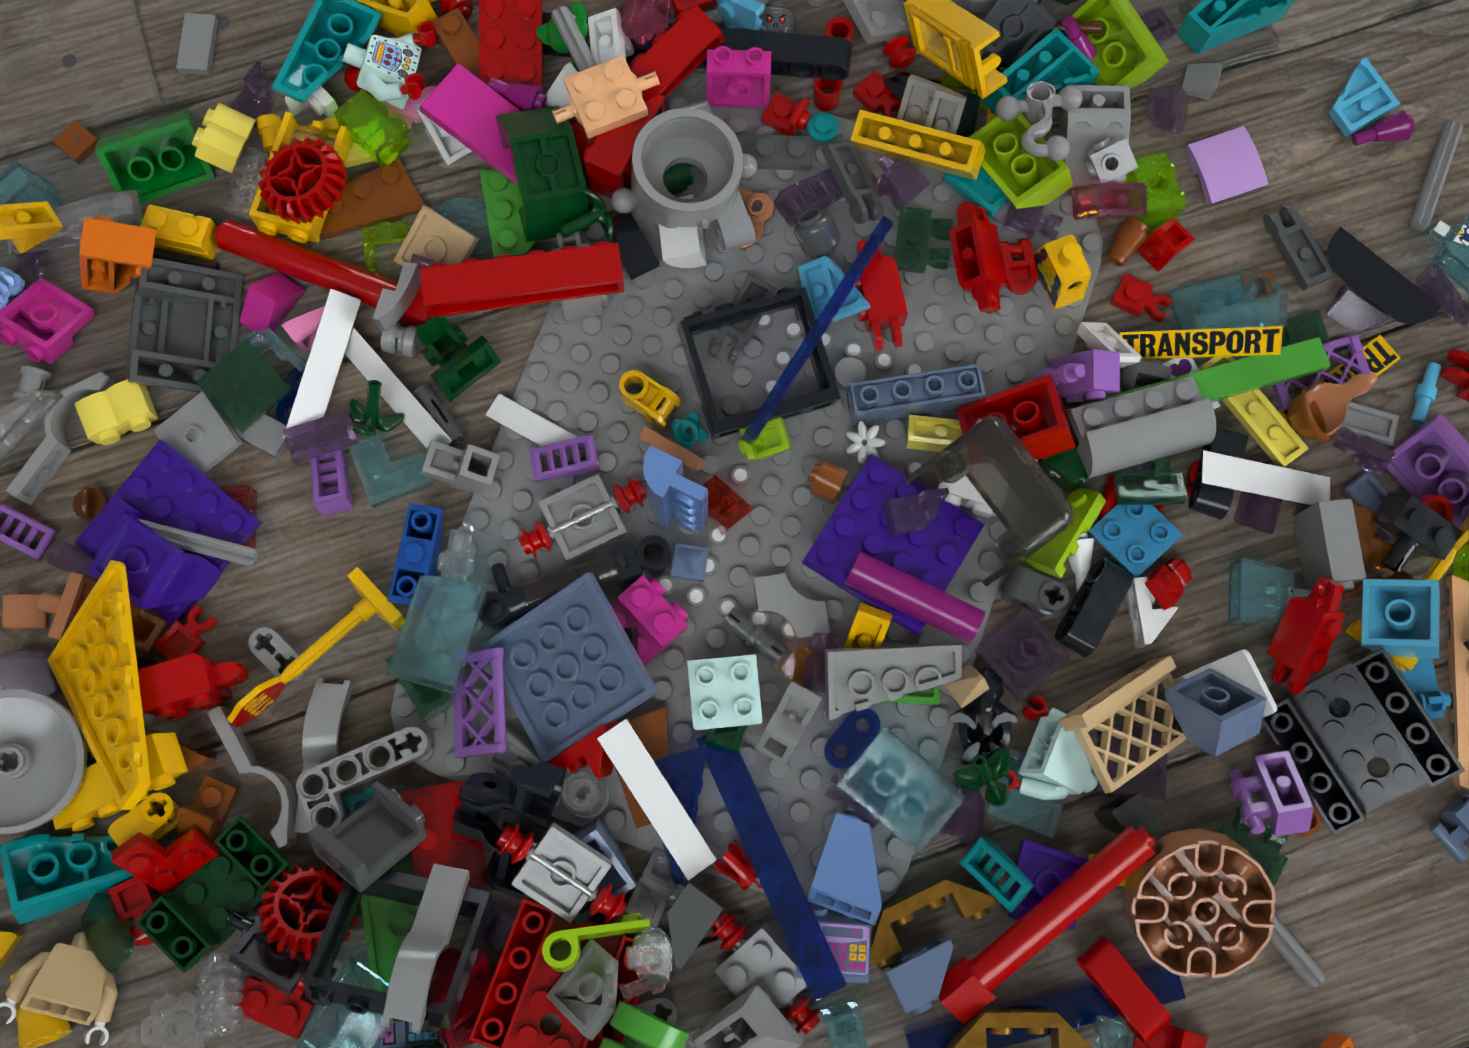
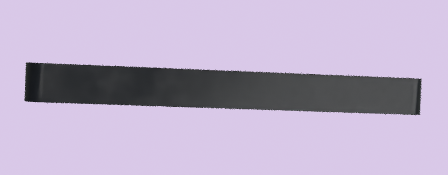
[542,12,853,80]

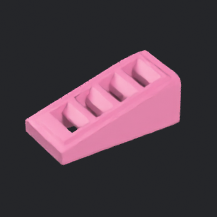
[281,306,325,353]

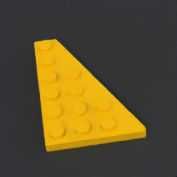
[47,560,151,810]

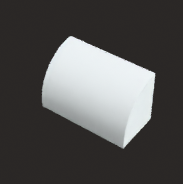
[659,194,707,268]

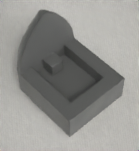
[1121,359,1172,392]

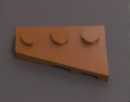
[615,706,669,829]

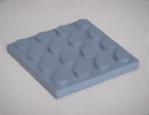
[481,573,659,763]

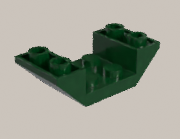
[496,106,588,242]
[135,815,290,973]

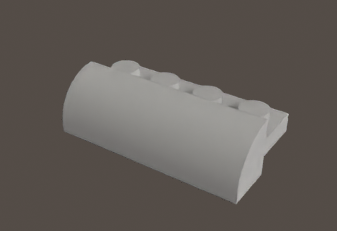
[1067,376,1216,478]

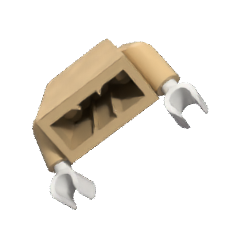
[0,932,118,1046]

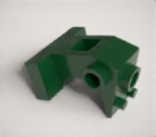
[414,316,501,402]

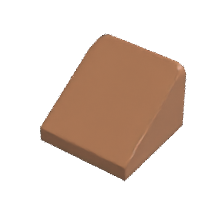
[2,594,48,631]

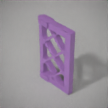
[1273,334,1375,412]
[452,647,507,758]

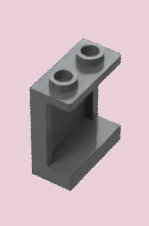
[308,781,427,893]

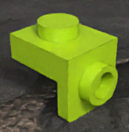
[738,417,793,462]

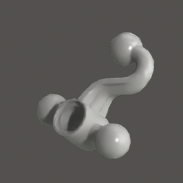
[996,81,1083,162]

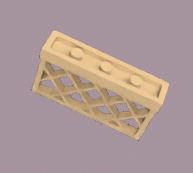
[1059,655,1186,793]

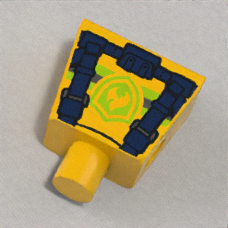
[1033,234,1091,310]

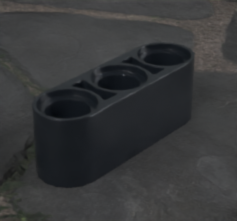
[1188,423,1248,520]
[1055,557,1133,657]

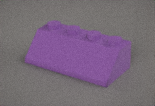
[1380,413,1469,558]

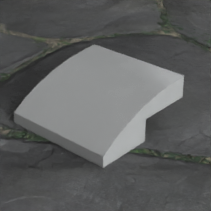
[897,74,967,134]

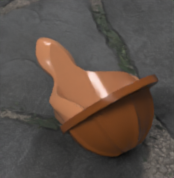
[1287,373,1378,443]

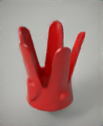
[711,839,762,891]

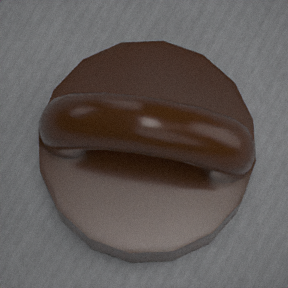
[73,487,110,522]

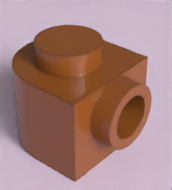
[807,460,849,504]

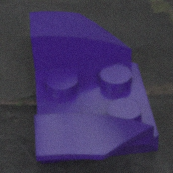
[87,497,224,609]

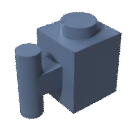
[1429,793,1469,863]

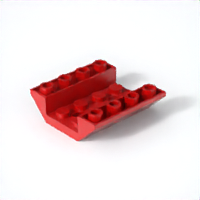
[469,898,657,1048]

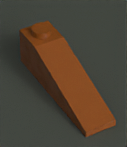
[432,8,479,78]

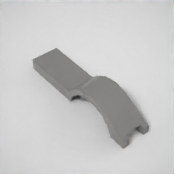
[5,372,117,505]
[293,678,353,833]
[207,706,298,849]
[381,864,470,1034]

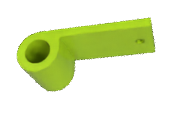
[542,913,651,972]

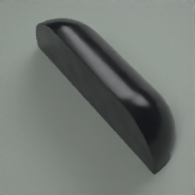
[1327,226,1442,324]

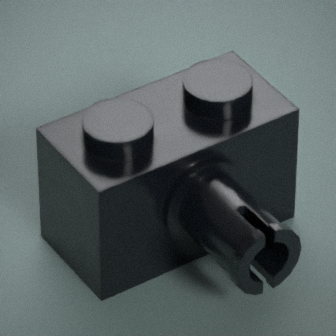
[1371,492,1463,574]

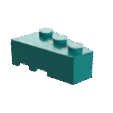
[1177,0,1295,54]
[983,28,1100,116]

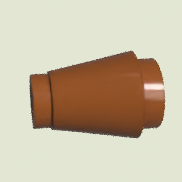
[1106,217,1149,267]

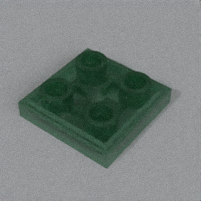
[196,339,293,433]

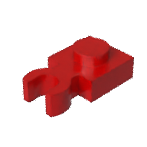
[852,70,902,119]
[1110,273,1172,322]
[154,605,218,660]

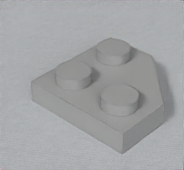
[546,939,619,1041]

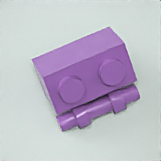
[1033,349,1120,405]
[1229,750,1314,837]

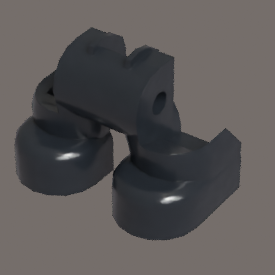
[453,762,566,899]

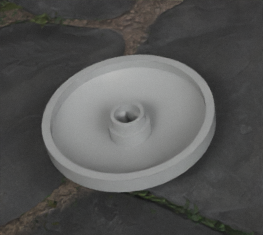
[0,689,88,834]

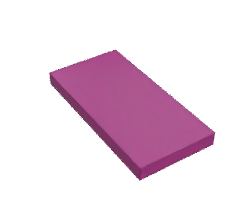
[419,63,521,187]

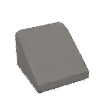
[1180,63,1223,101]

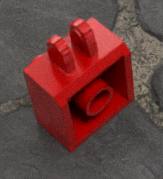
[138,653,250,721]

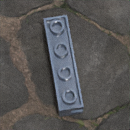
[846,364,986,426]

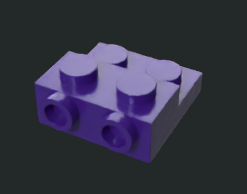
[1001,839,1088,934]

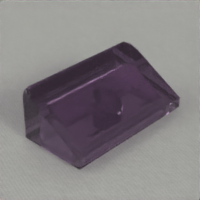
[283,411,358,463]
[1234,461,1283,534]

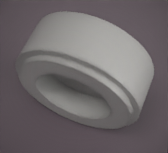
[834,357,867,391]

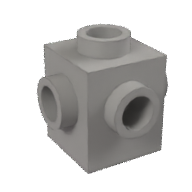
[1085,135,1139,186]

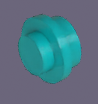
[807,112,839,144]

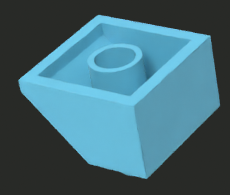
[1361,579,1440,659]

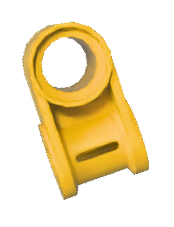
[619,370,682,429]
[107,792,180,847]

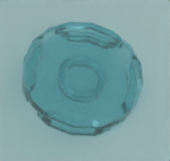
[436,197,491,257]

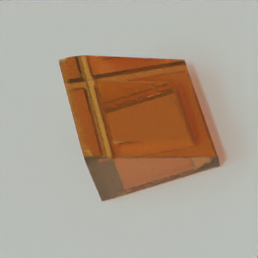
[778,644,825,689]

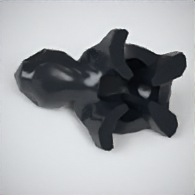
[949,667,1018,765]

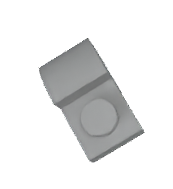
[420,440,500,492]
[755,681,822,765]

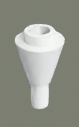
[1067,532,1094,592]

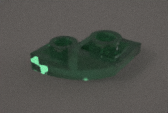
[81,892,134,973]

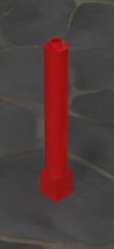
[214,219,429,326]
[939,825,1156,1025]

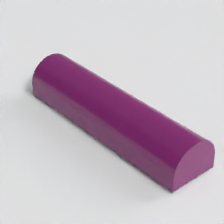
[844,551,985,644]

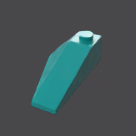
[272,0,382,103]
[0,834,135,925]

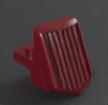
[427,947,493,1048]

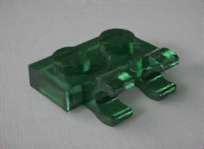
[894,206,953,273]
[1113,456,1187,505]
[1217,807,1289,887]

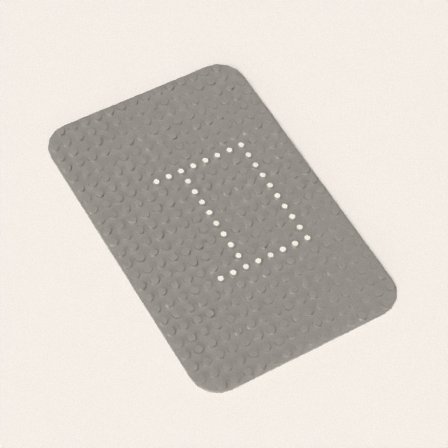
[391,72,1103,906]

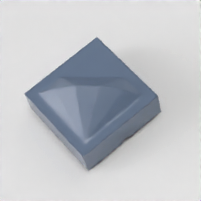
[671,543,709,582]

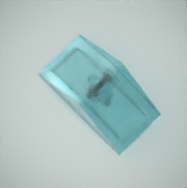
[821,1001,867,1048]

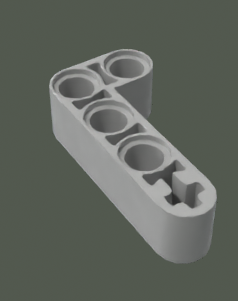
[296,727,433,832]

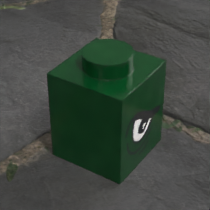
[1037,446,1089,492]

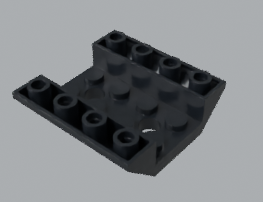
[1262,647,1465,835]

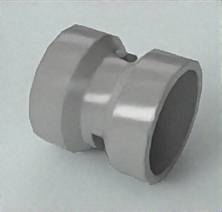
[381,322,421,358]

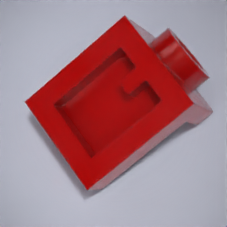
[761,92,812,136]
[1138,217,1195,272]

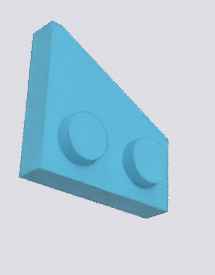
[716,0,765,31]
[1328,57,1400,137]
[798,255,871,328]

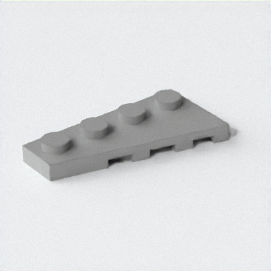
[825,642,962,720]

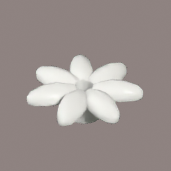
[846,421,886,464]

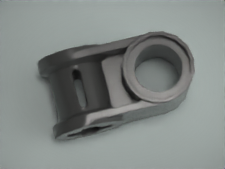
[1000,565,1070,616]

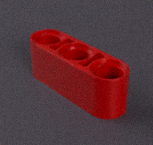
[813,16,854,111]
[1075,936,1172,1043]

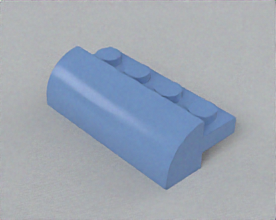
[643,445,708,532]

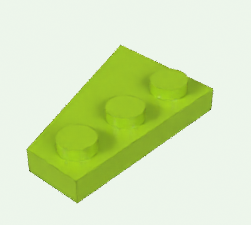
[1015,487,1106,578]

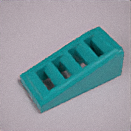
[960,837,1035,913]

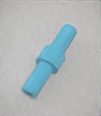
[1410,362,1441,425]

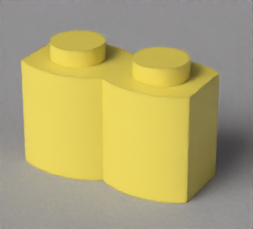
[192,103,256,173]
[74,379,159,445]

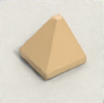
[943,664,989,708]

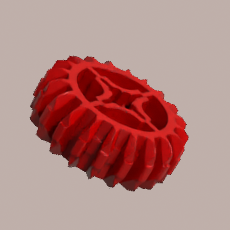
[257,136,349,224]
[259,862,359,961]

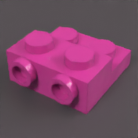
[707,46,771,108]
[0,278,95,365]
[611,575,689,667]

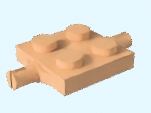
[552,55,660,139]

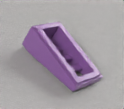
[529,434,600,483]
[309,442,353,516]
[0,503,57,561]

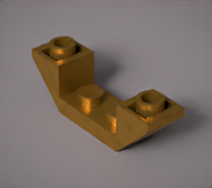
[870,879,996,969]
[945,1009,1092,1048]

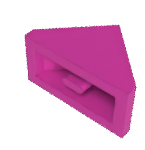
[239,273,306,341]

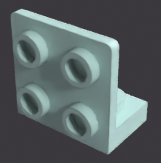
[687,654,762,730]

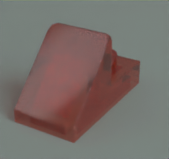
[702,475,753,535]

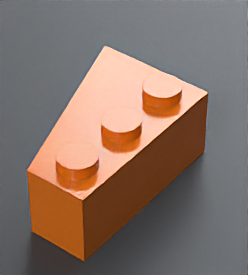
[79,216,156,294]

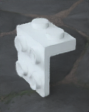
[1174,649,1277,717]

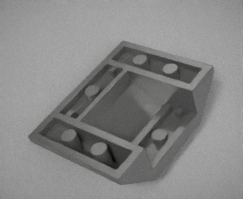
[127,258,243,398]

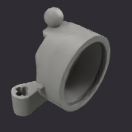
[611,100,757,251]

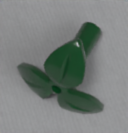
[559,188,614,241]
[348,380,404,436]
[953,747,1011,806]

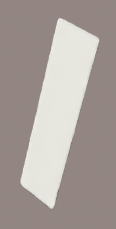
[486,394,577,461]

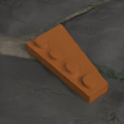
[302,158,425,245]

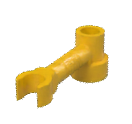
[256,114,342,153]

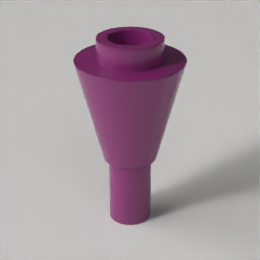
[1062,16,1097,61]
[488,77,547,111]
[1352,110,1415,146]

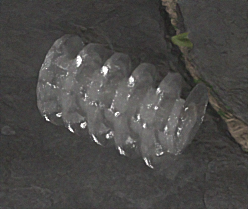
[222,147,269,219]
[195,953,244,1037]

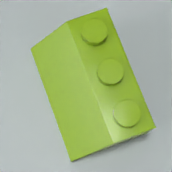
[1071,0,1169,89]
[968,113,1073,209]

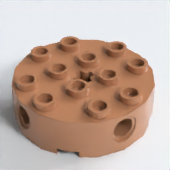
[1123,828,1276,979]

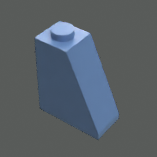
[807,812,882,925]

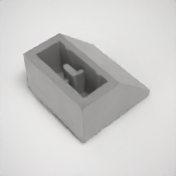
[693,985,804,1048]

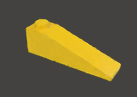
[354,0,438,46]

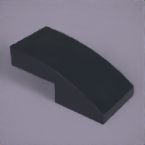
[600,212,660,280]

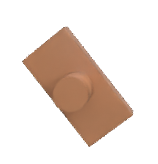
[638,426,706,471]
[37,572,97,641]

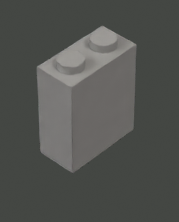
[1293,499,1366,593]

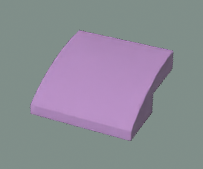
[1185,126,1268,204]

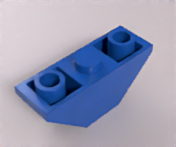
[387,503,443,608]

